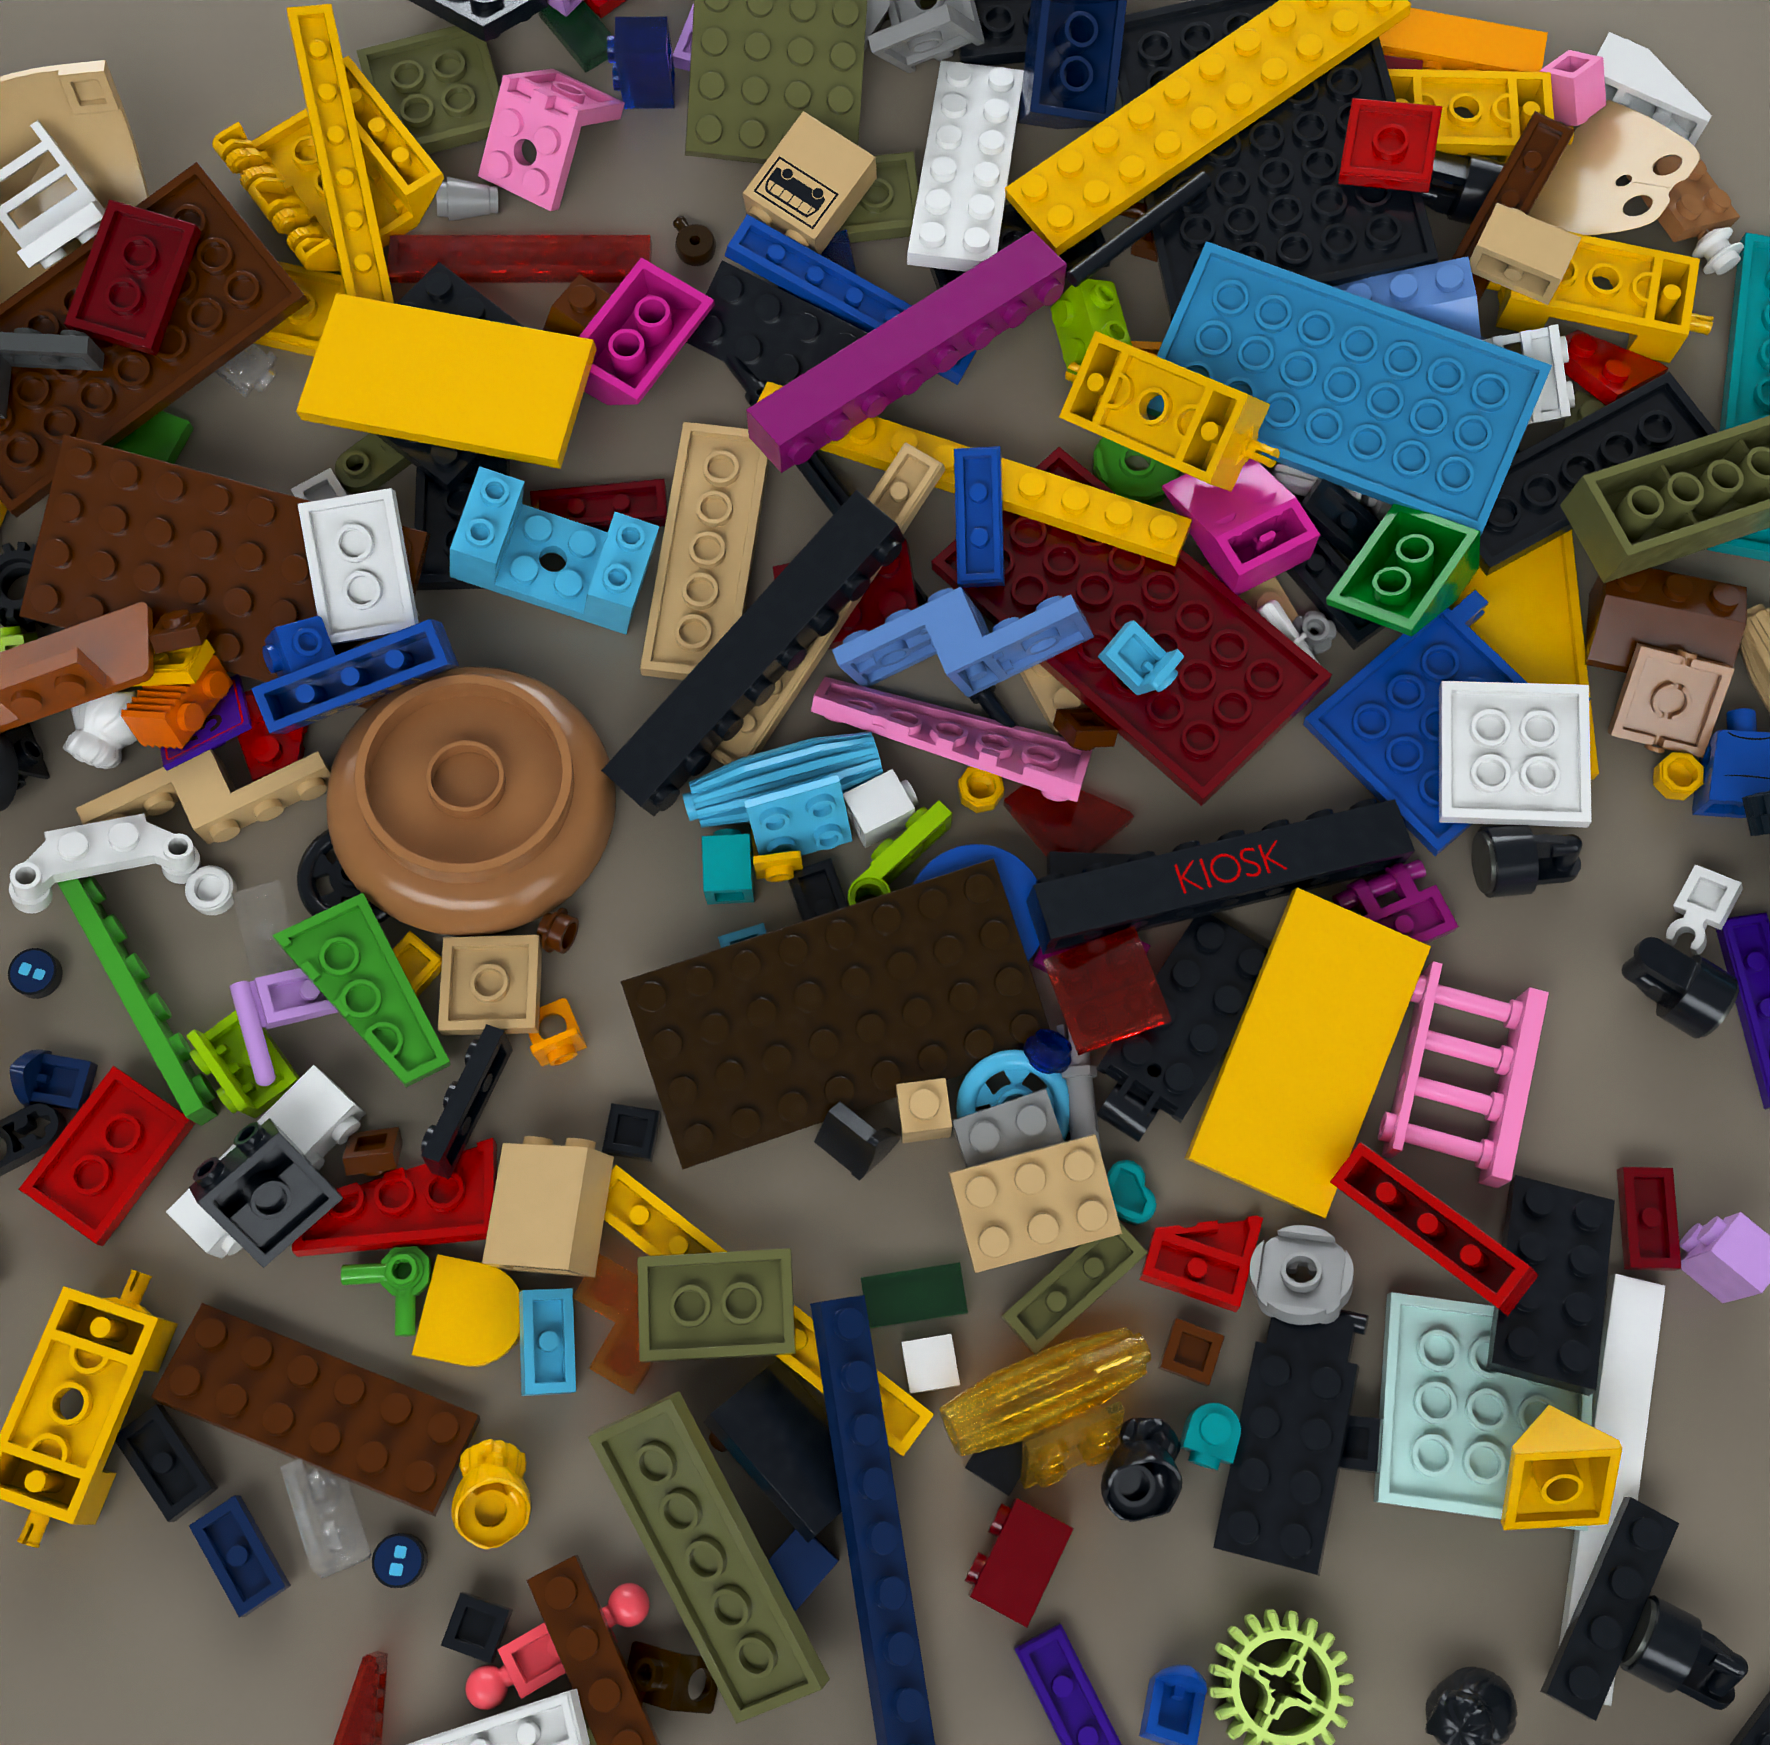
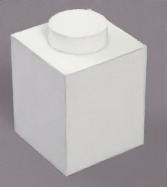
[843,769,919,848]

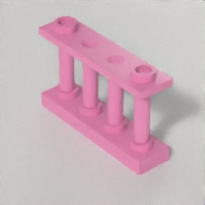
[1378,961,1549,1189]

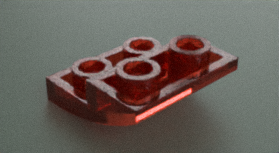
[1043,926,1172,1056]

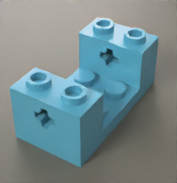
[450,466,659,635]

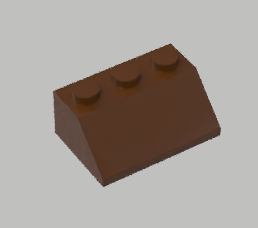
[1585,568,1747,673]

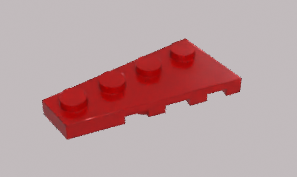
[292,1138,497,1257]

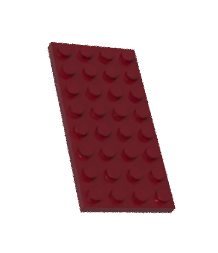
[931,447,1332,807]

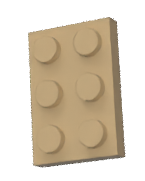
[948,1134,1122,1273]

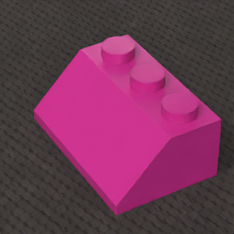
[579,258,715,405]

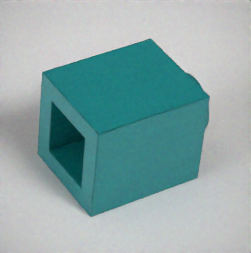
[702,829,755,905]

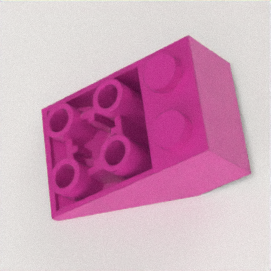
[1162,458,1320,596]

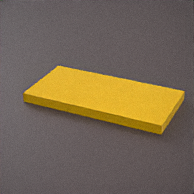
[296,293,597,469]
[1448,530,1599,780]
[1184,887,1431,1219]

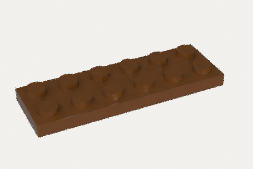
[151,1303,481,1516]

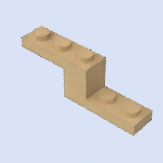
[76,749,331,844]

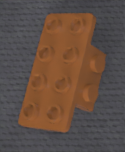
[0,602,154,733]

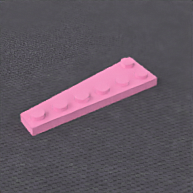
[811,677,1092,802]

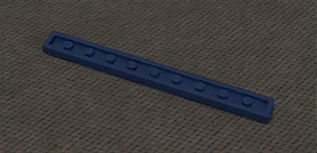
[810,1295,935,1745]

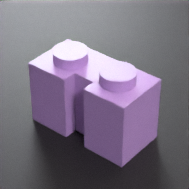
[1679,1212,1770,1304]

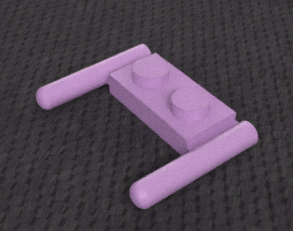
[229,968,338,1086]

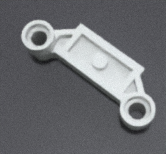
[9,813,201,913]

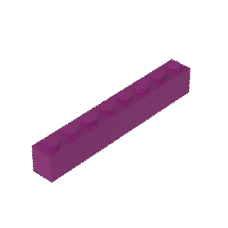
[746,230,1067,473]

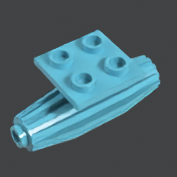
[682,732,883,856]

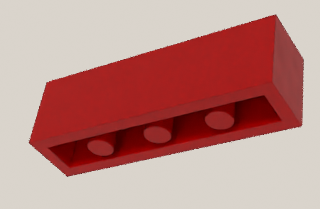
[1330,1142,1539,1316]

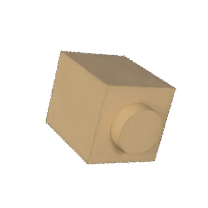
[896,1078,952,1143]

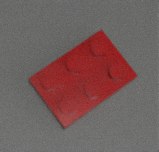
[19,1066,196,1246]

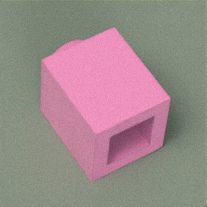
[1540,50,1606,126]

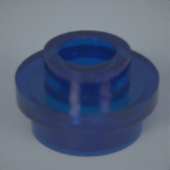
[1023,1029,1072,1074]

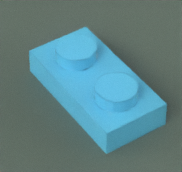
[519,1288,576,1396]

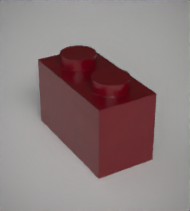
[964,1498,1074,1628]

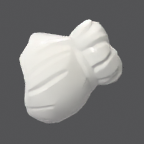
[63,691,138,769]

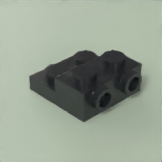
[189,1118,343,1268]

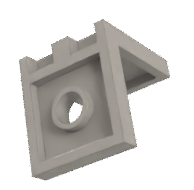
[868,0,985,73]

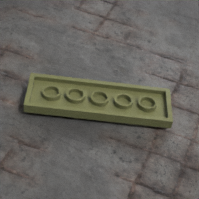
[588,1391,830,1724]

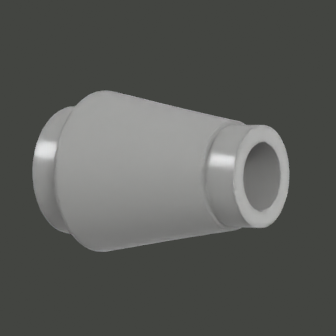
[436,177,499,221]

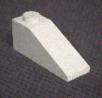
[1597,32,1712,146]

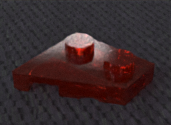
[1003,785,1134,857]

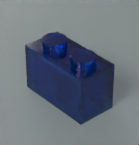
[607,16,676,109]

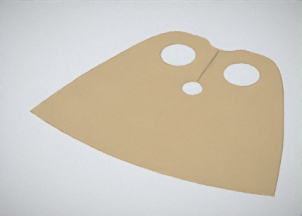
[1528,100,1700,236]

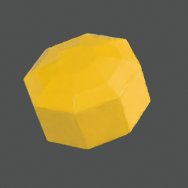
[1653,752,1704,800]
[957,766,1004,813]

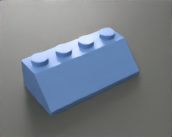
[1334,256,1481,340]

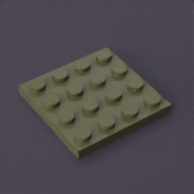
[685,0,867,164]

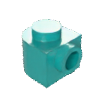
[1179,1403,1241,1471]

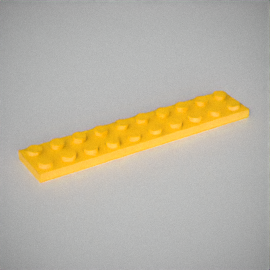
[1005,0,1411,256]

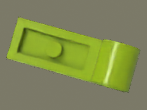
[848,800,952,906]

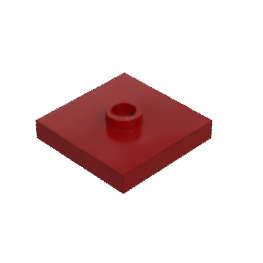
[1338,98,1443,193]

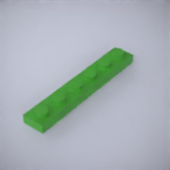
[57,876,218,1126]

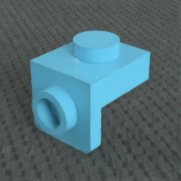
[1098,620,1184,696]

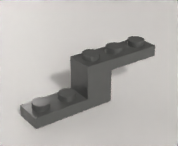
[0,328,105,419]

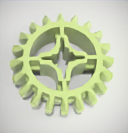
[1208,1609,1354,1745]

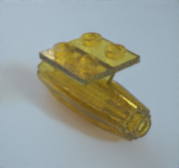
[939,1327,1151,1489]

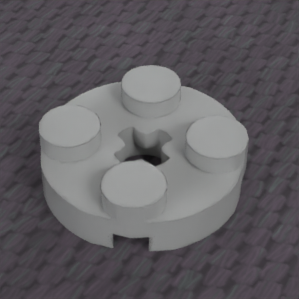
[1250,1225,1354,1325]

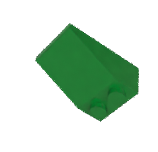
[1326,504,1480,637]

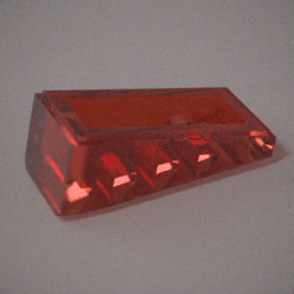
[333,1651,388,1745]

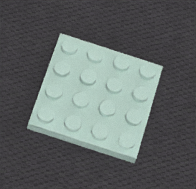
[1374,1292,1593,1531]

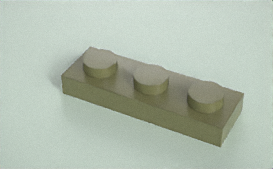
[1001,1221,1148,1356]

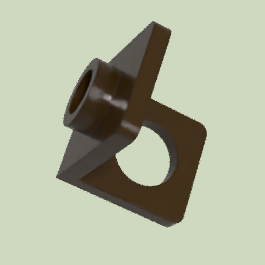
[627,1641,718,1714]

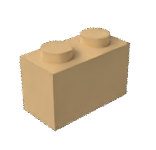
[1469,203,1582,305]

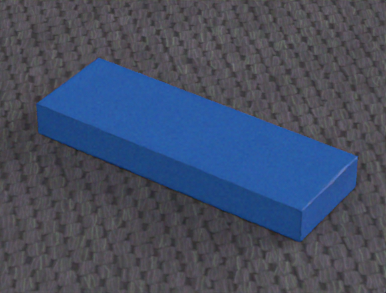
[954,446,1005,588]

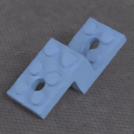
[832,587,1094,698]

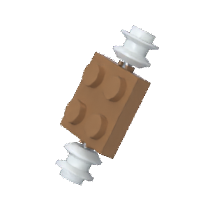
[1626,155,1744,275]

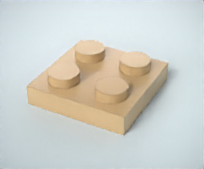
[438,935,542,1036]

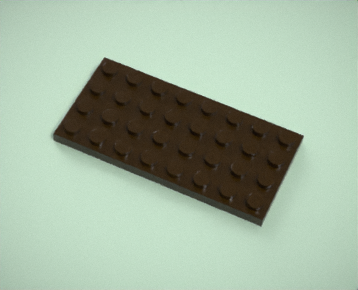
[621,858,1055,1170]

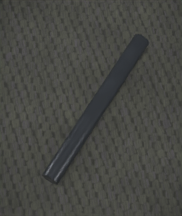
[1066,171,1211,287]

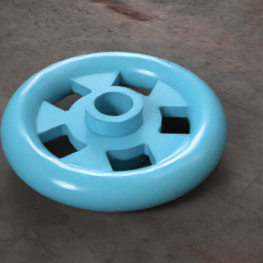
[956,1049,1070,1141]

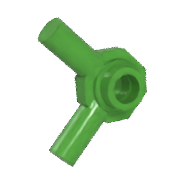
[341,1246,431,1337]

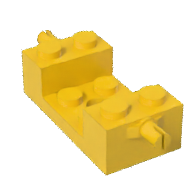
[1388,69,1574,162]
[1487,232,1714,363]
[1059,331,1280,492]
[0,1269,178,1548]

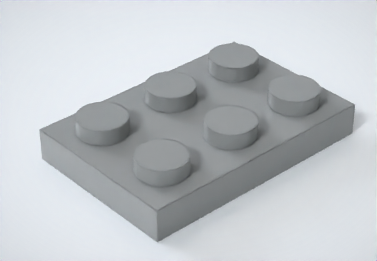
[952,1089,1064,1168]

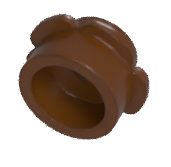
[537,908,579,954]

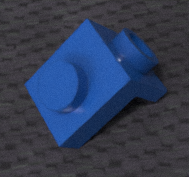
[262,616,335,677]

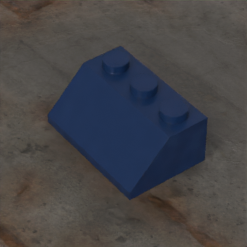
[1018,0,1127,129]

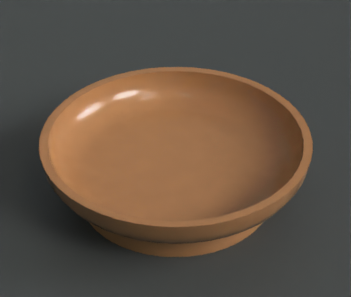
[326,666,616,936]

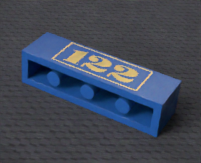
[251,619,459,734]

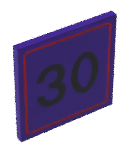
[160,674,253,771]

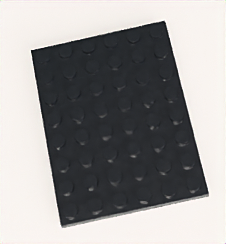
[1118,0,1439,321]

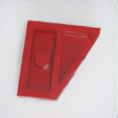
[1564,330,1668,406]

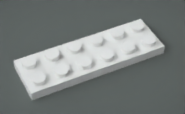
[907,60,1024,272]

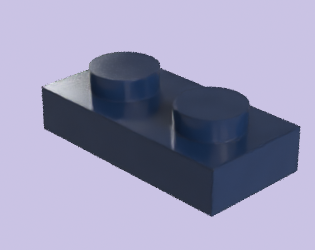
[189,1495,291,1618]

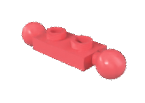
[465,1583,650,1710]

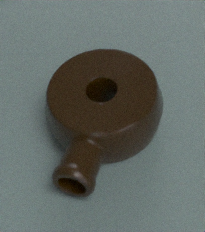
[673,216,716,266]

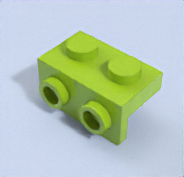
[1050,279,1132,384]
[186,1010,300,1119]

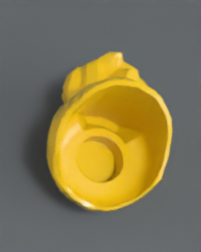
[451,1439,531,1549]

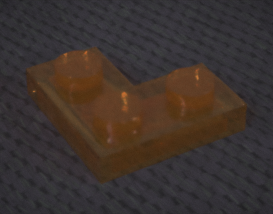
[572,1253,654,1395]

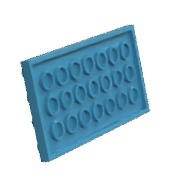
[1147,241,1552,536]

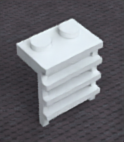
[0,120,106,270]
[1483,324,1575,424]

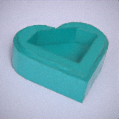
[1107,1160,1157,1225]

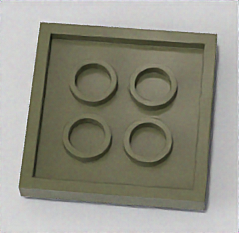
[356,26,500,154]

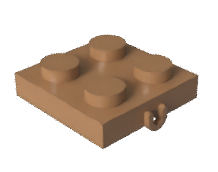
[1607,643,1735,758]

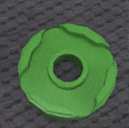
[1092,437,1181,505]

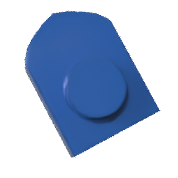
[1139,1665,1208,1745]

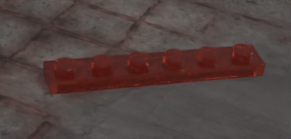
[387,235,652,283]

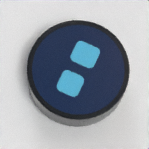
[8,948,63,999]
[372,1533,428,1588]

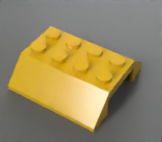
[212,56,444,272]

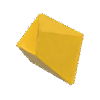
[1501,1405,1622,1530]

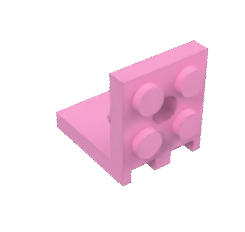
[478,69,625,211]

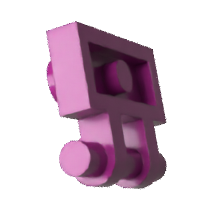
[1332,859,1459,944]

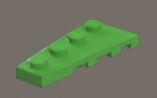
[272,893,451,1088]

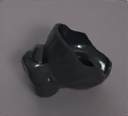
[1101,1417,1183,1522]
[1425,1667,1518,1745]

